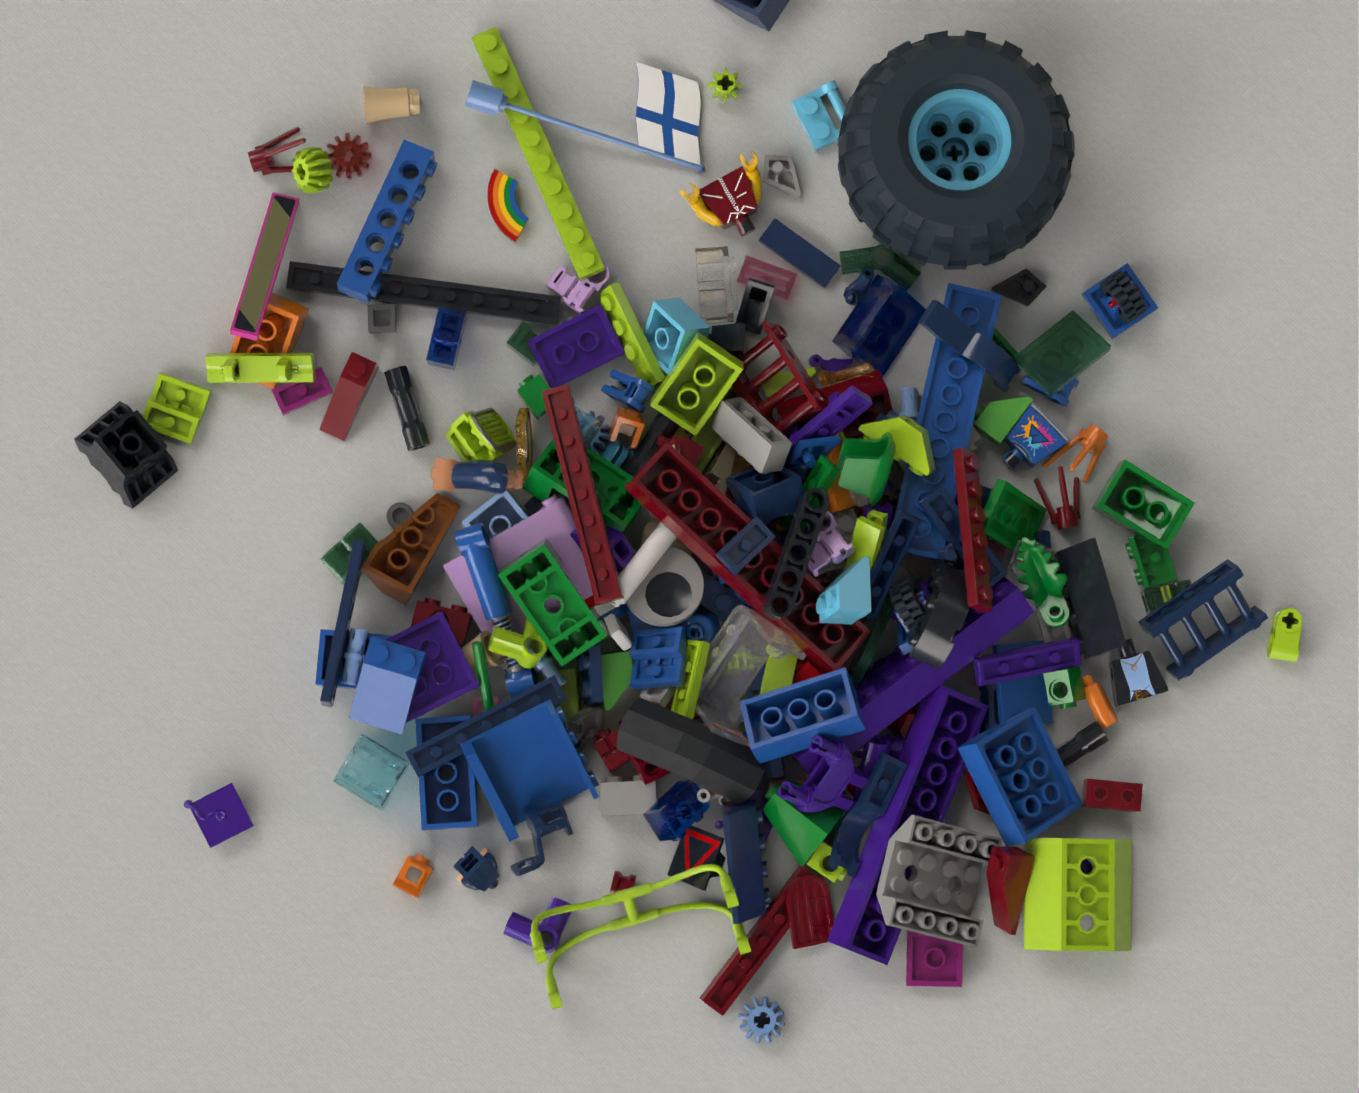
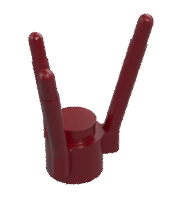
[248,127,306,176]
[1034,466,1081,530]

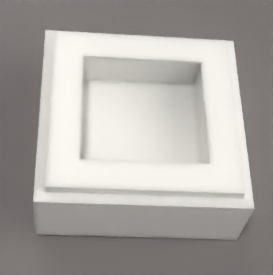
[604,613,632,651]

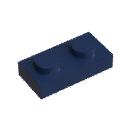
[715,516,775,575]

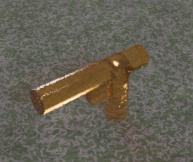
[818,361,873,387]

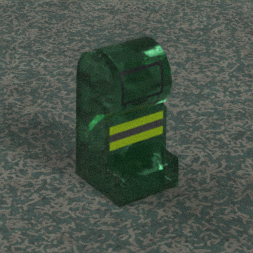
[1140,579,1192,615]

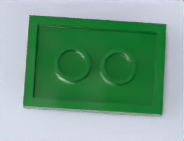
[984,478,1047,555]

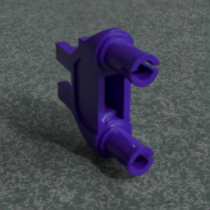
[778,735,869,813]

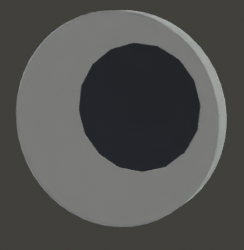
[626,547,704,627]

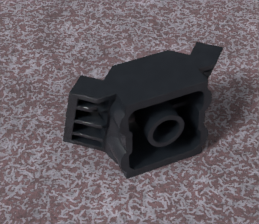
[74,401,178,509]

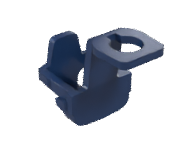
[510,802,573,876]

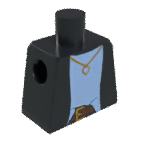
[1109,638,1169,707]

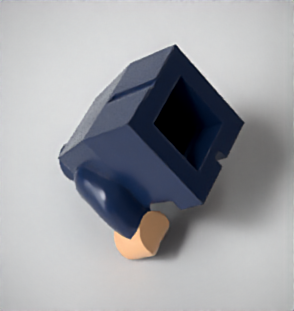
[453,846,500,892]

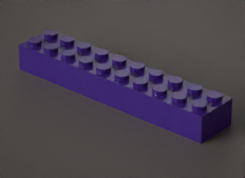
[791,577,1034,776]
[827,685,988,965]

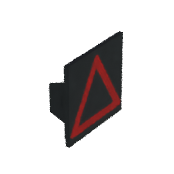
[667,823,726,891]

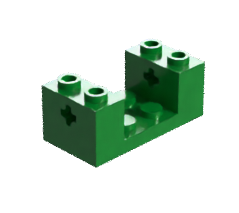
[522,439,643,535]
[498,538,608,667]

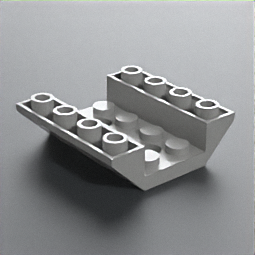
[876,815,1002,948]

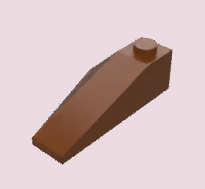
[361,493,461,606]

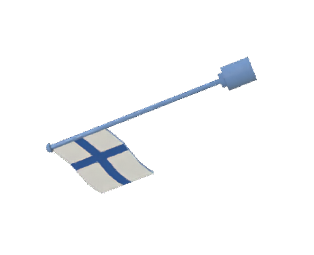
[465,62,705,173]

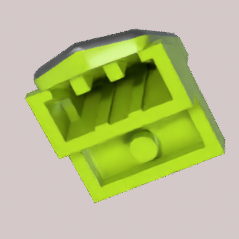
[444,408,517,462]

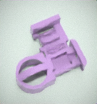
[546,261,610,314]
[800,511,855,577]

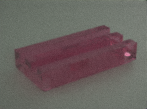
[737,255,797,300]

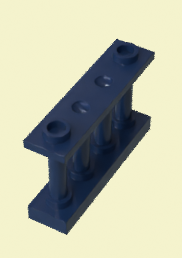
[1138,559,1268,681]

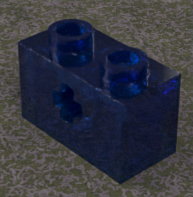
[426,307,467,371]
[643,780,711,842]

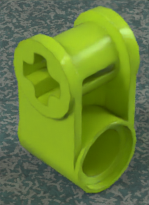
[1267,608,1302,662]

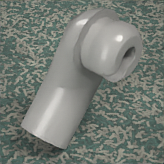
[697,788,731,806]

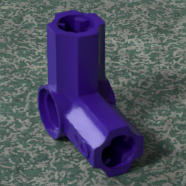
[503,896,572,953]

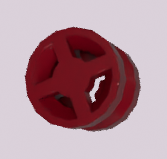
[609,871,637,894]

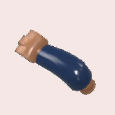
[431,458,523,494]

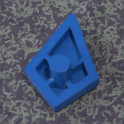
[789,436,841,468]

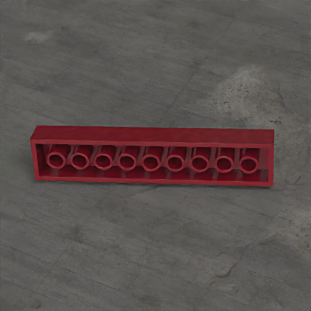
[624,442,871,674]

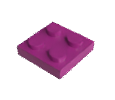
[906,930,963,987]

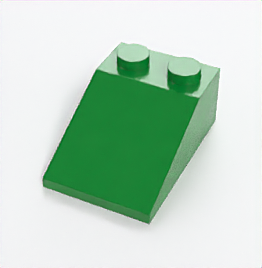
[1091,460,1195,550]

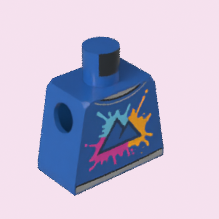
[1002,403,1070,470]

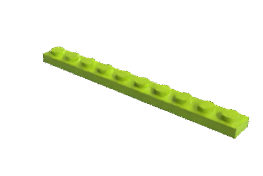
[471,27,605,281]

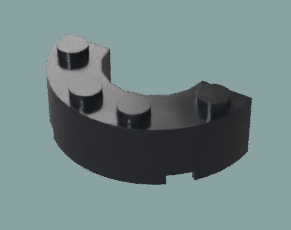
[908,561,970,669]

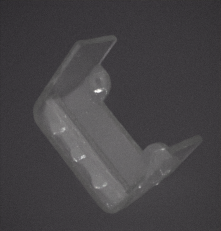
[695,605,806,746]

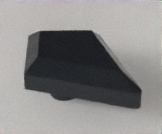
[991,268,1047,307]

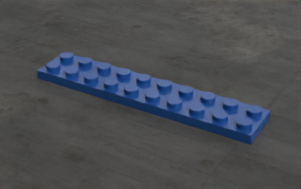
[894,283,1002,561]

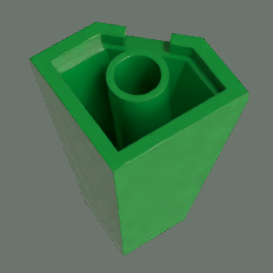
[762,778,845,866]

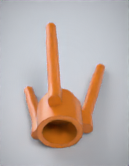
[1042,424,1108,483]

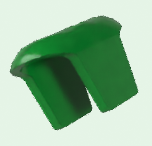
[837,432,896,507]

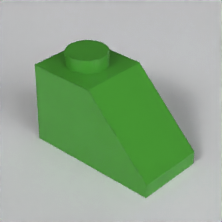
[973,396,1033,446]
[600,650,634,710]

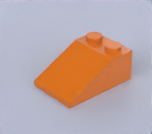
[230,293,309,389]

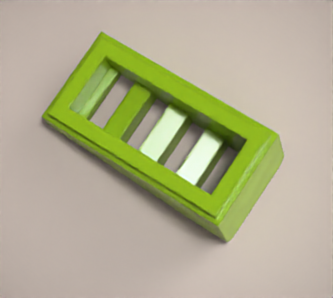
[760,368,817,400]

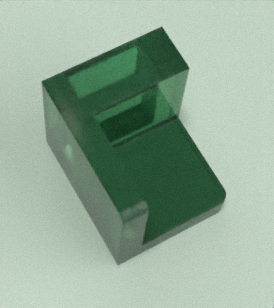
[506,321,538,366]

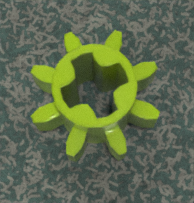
[708,68,742,104]

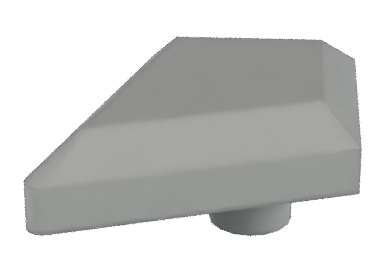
[763,154,801,198]

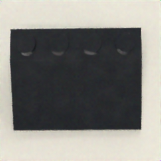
[1052,538,1127,660]

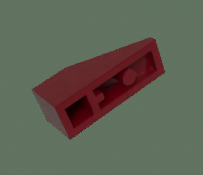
[319,352,379,441]
[986,846,1035,935]

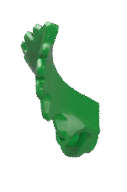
[1016,537,1070,628]

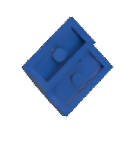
[629,627,686,690]

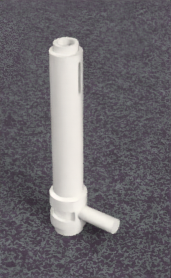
[610,522,677,607]

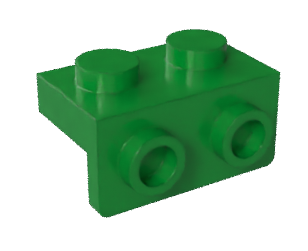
[1125,535,1178,590]

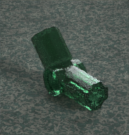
[839,244,921,291]

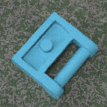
[791,80,846,152]

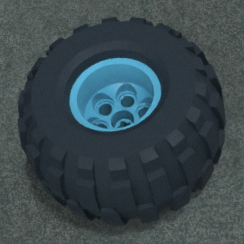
[837,30,1075,270]

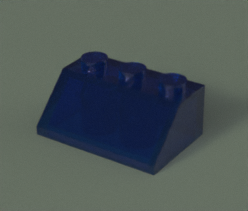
[832,274,926,378]

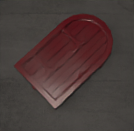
[786,874,834,949]

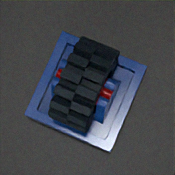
[1082,263,1158,339]
[889,578,928,655]

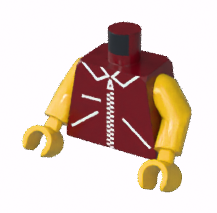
[680,150,762,237]

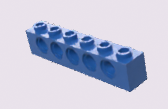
[337,139,437,304]

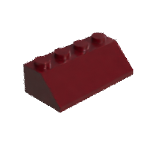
[775,370,893,439]

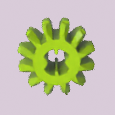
[291,147,334,194]

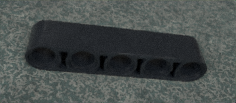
[763,487,830,620]

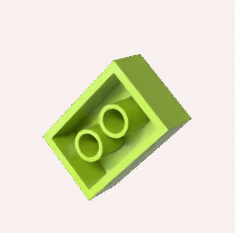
[650,332,743,436]

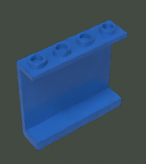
[460,699,599,842]

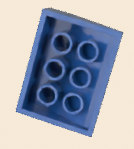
[957,706,1083,846]

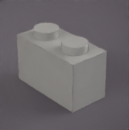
[600,775,657,817]

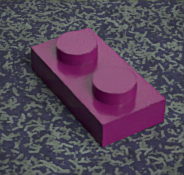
[271,367,333,416]

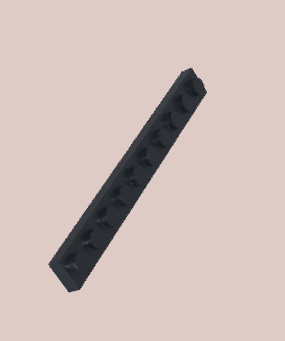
[286,261,561,325]

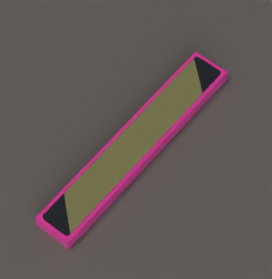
[230,192,299,341]

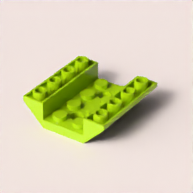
[1024,838,1132,951]

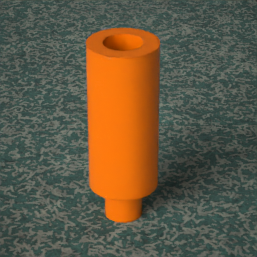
[1082,674,1119,729]

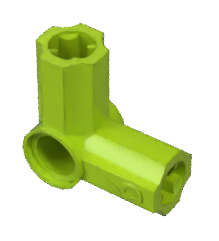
[488,618,547,669]

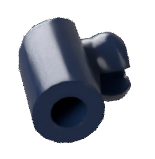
[843,268,875,305]

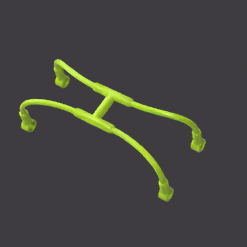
[530,864,751,1010]

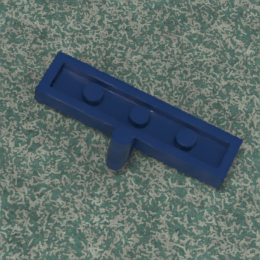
[918,486,1008,587]

